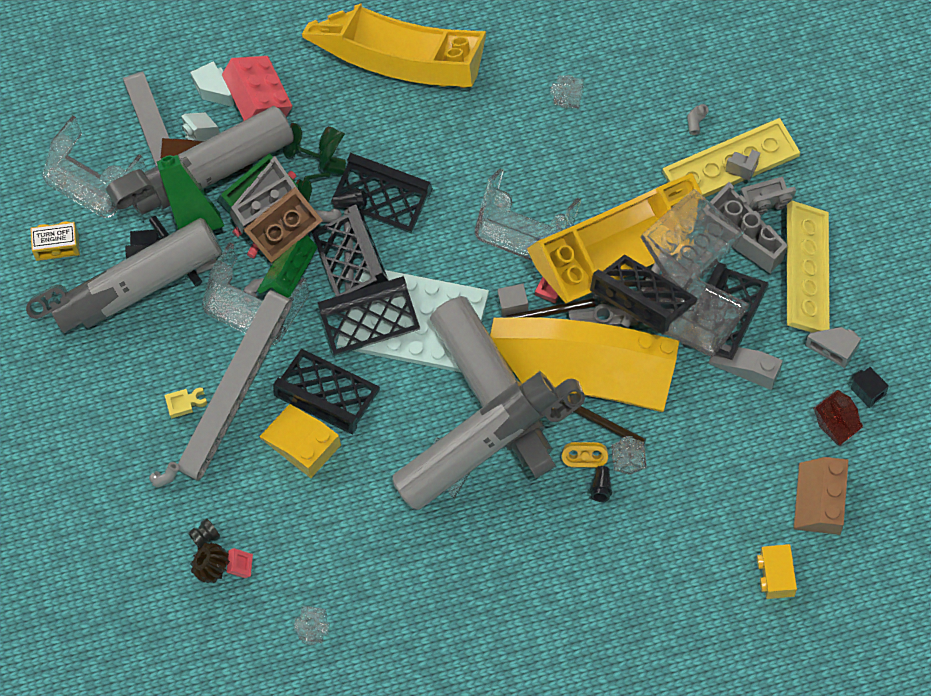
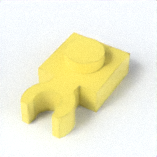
[165,388,207,419]

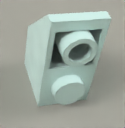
[190,61,235,106]
[181,112,220,141]

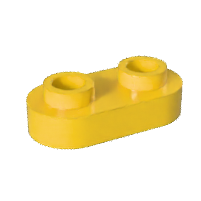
[562,442,608,467]

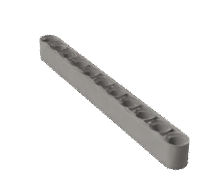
[123,71,219,274]

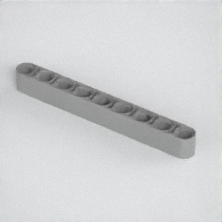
[178,290,292,481]

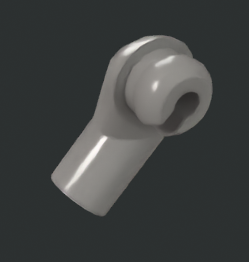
[315,209,342,223]
[149,462,179,487]

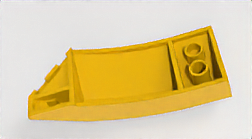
[302,3,486,88]
[527,173,702,304]
[490,318,679,412]

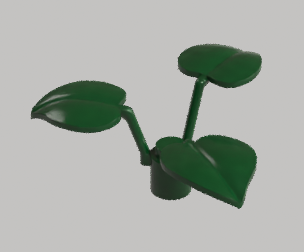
[283,123,346,202]

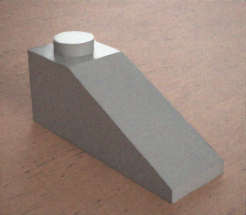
[709,344,783,390]

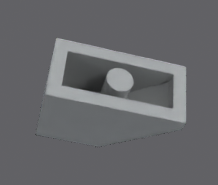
[806,327,861,368]

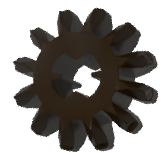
[190,542,230,583]

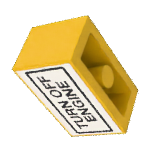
[31,221,80,261]

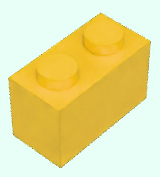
[757,544,797,599]

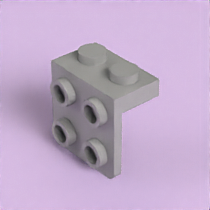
[740,176,796,215]

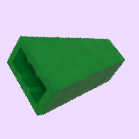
[156,155,224,230]

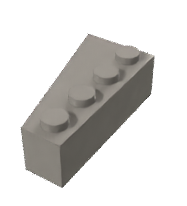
[699,182,788,274]

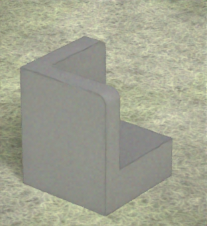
[726,149,760,181]
[498,283,528,318]

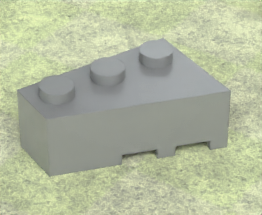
[230,156,300,233]

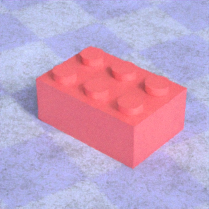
[222,56,293,121]

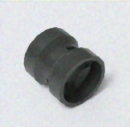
[188,518,220,548]

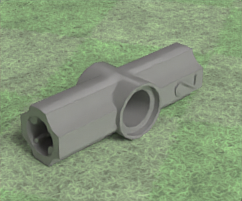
[569,304,638,327]

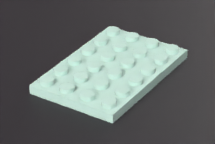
[337,265,489,372]

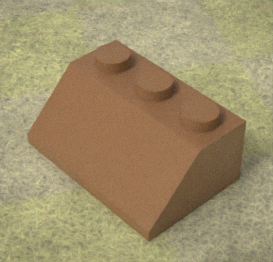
[243,187,323,263]
[793,457,848,535]

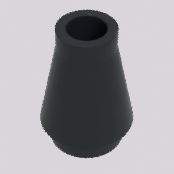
[333,187,367,209]
[589,466,612,502]

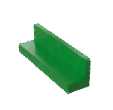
[257,234,318,298]

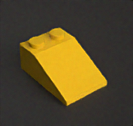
[259,404,341,478]

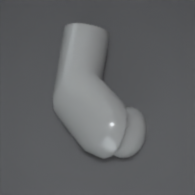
[687,104,709,135]
[243,278,264,301]

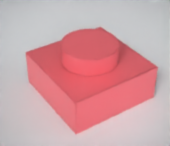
[535,276,559,304]
[227,548,253,578]

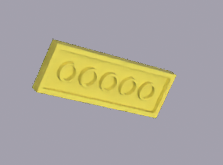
[662,118,800,199]
[787,201,830,333]

